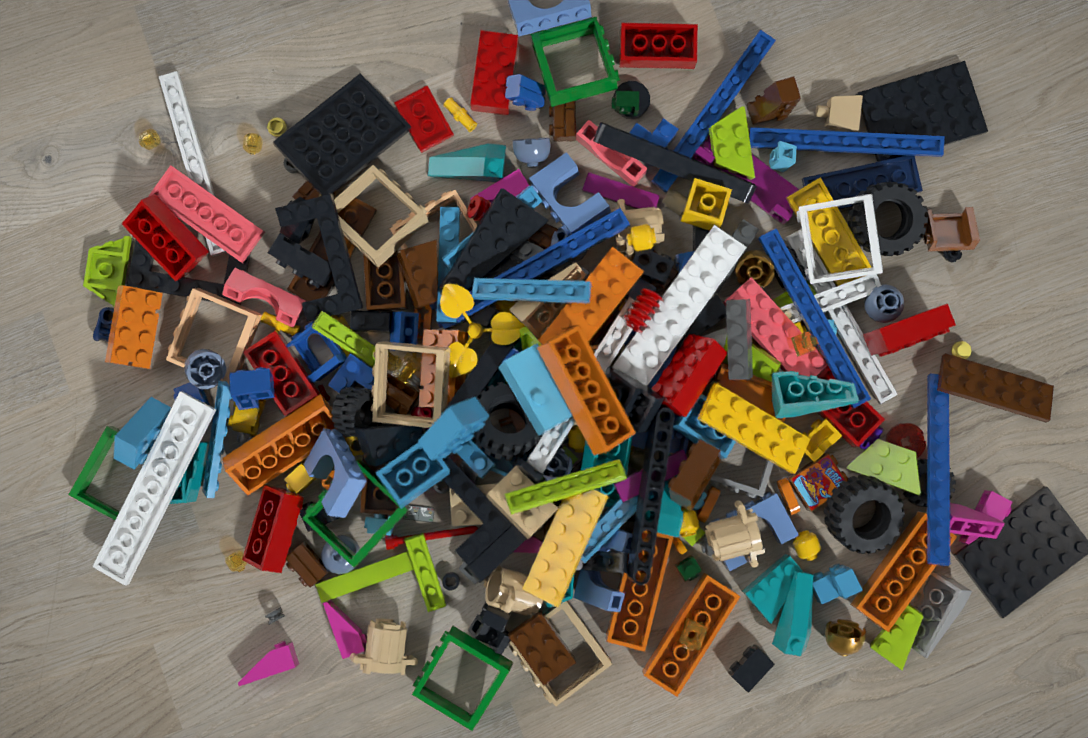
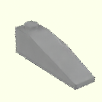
[911,571,972,658]

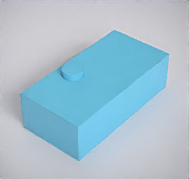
[499,343,573,436]

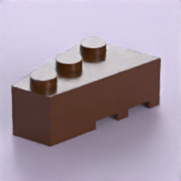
[746,76,801,125]
[397,239,437,309]

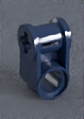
[93,307,114,342]

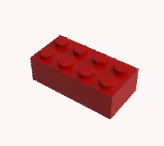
[619,23,698,69]
[470,30,519,116]
[121,194,209,281]
[863,303,956,357]
[243,330,320,417]
[652,334,728,417]
[817,366,885,447]
[242,485,304,573]

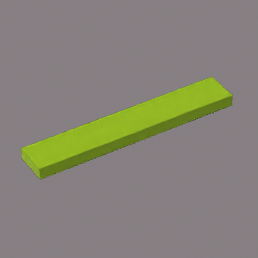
[505,459,626,514]
[315,551,414,603]

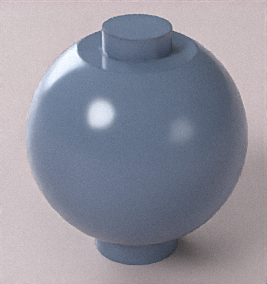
[864,284,904,323]

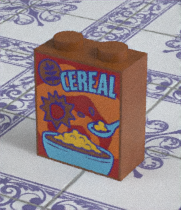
[787,453,848,512]

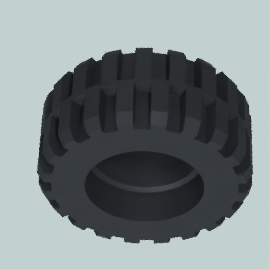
[848,182,928,256]
[472,382,542,460]
[824,475,905,554]

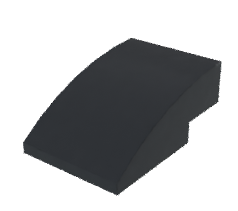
[605,367,664,433]

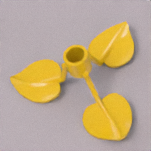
[440,284,525,378]

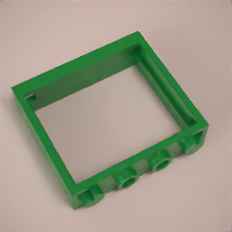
[531,17,620,107]
[68,426,150,521]
[302,459,411,568]
[412,626,513,731]

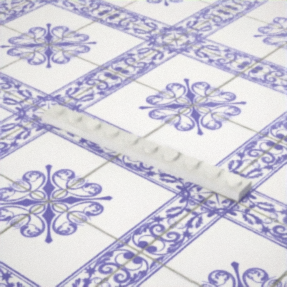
[159,71,227,257]
[785,229,898,404]
[702,274,881,348]
[526,297,637,474]

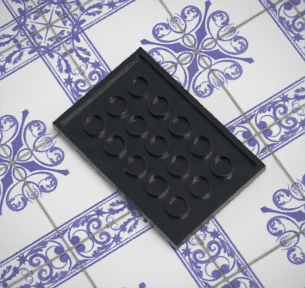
[856,61,988,162]
[273,73,411,196]
[953,486,1088,618]

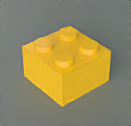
[681,178,732,230]

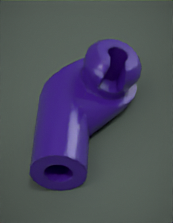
[859,426,884,449]

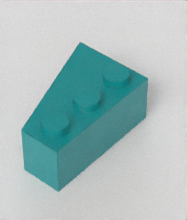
[169,443,209,504]
[742,554,803,624]

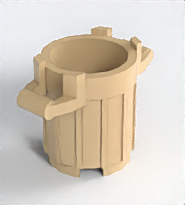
[611,199,664,261]
[705,500,765,567]
[483,565,543,616]
[350,618,418,675]

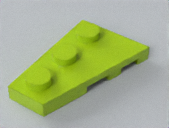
[721,336,781,382]

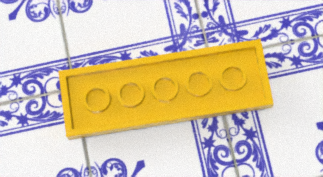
[786,177,871,287]
[697,383,810,474]
[522,489,609,607]

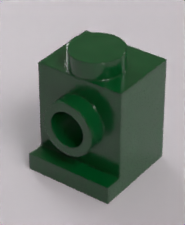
[611,91,639,116]
[675,555,702,582]

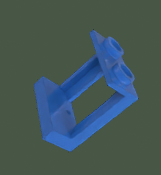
[287,321,347,383]

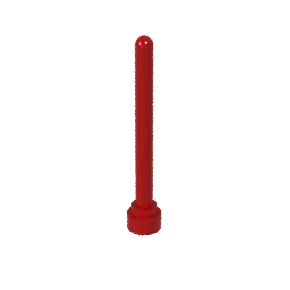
[385,526,478,550]

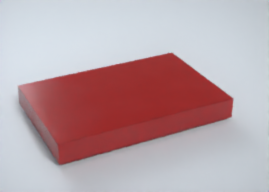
[394,85,454,153]

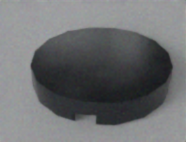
[613,81,650,119]
[512,458,547,485]

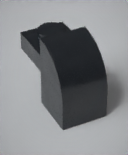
[468,614,510,655]

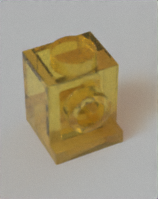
[679,618,708,651]

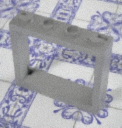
[709,460,774,499]

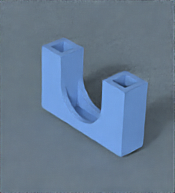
[507,0,592,36]
[529,152,611,237]
[303,428,367,518]
[706,491,799,571]
[573,529,633,612]

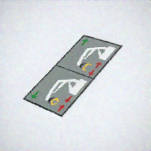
[403,505,435,523]

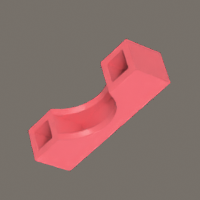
[576,120,647,187]
[222,268,306,328]

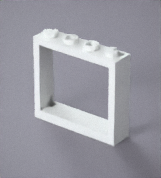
[796,194,883,284]

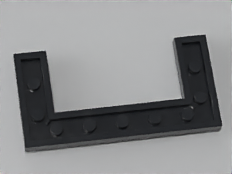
[275,194,363,322]
[126,240,251,305]
[442,456,512,566]

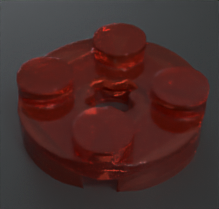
[886,423,926,458]

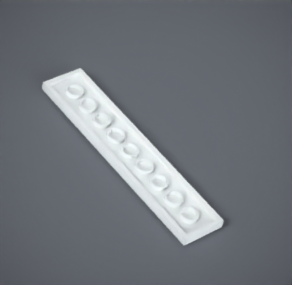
[612,225,747,386]
[93,391,216,585]

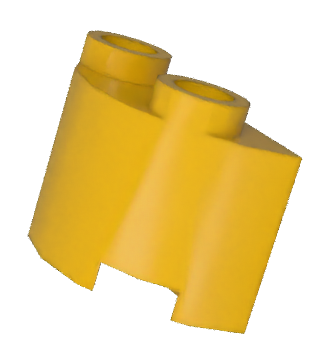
[228,399,266,436]
[802,419,842,462]

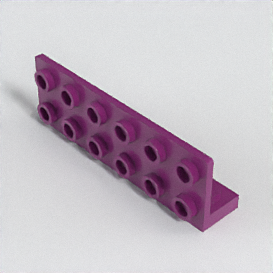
[692,135,800,225]

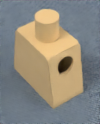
[815,95,863,132]

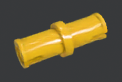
[443,97,478,132]
[260,311,301,336]

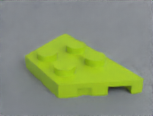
[709,106,755,179]
[83,236,132,307]
[847,439,921,496]

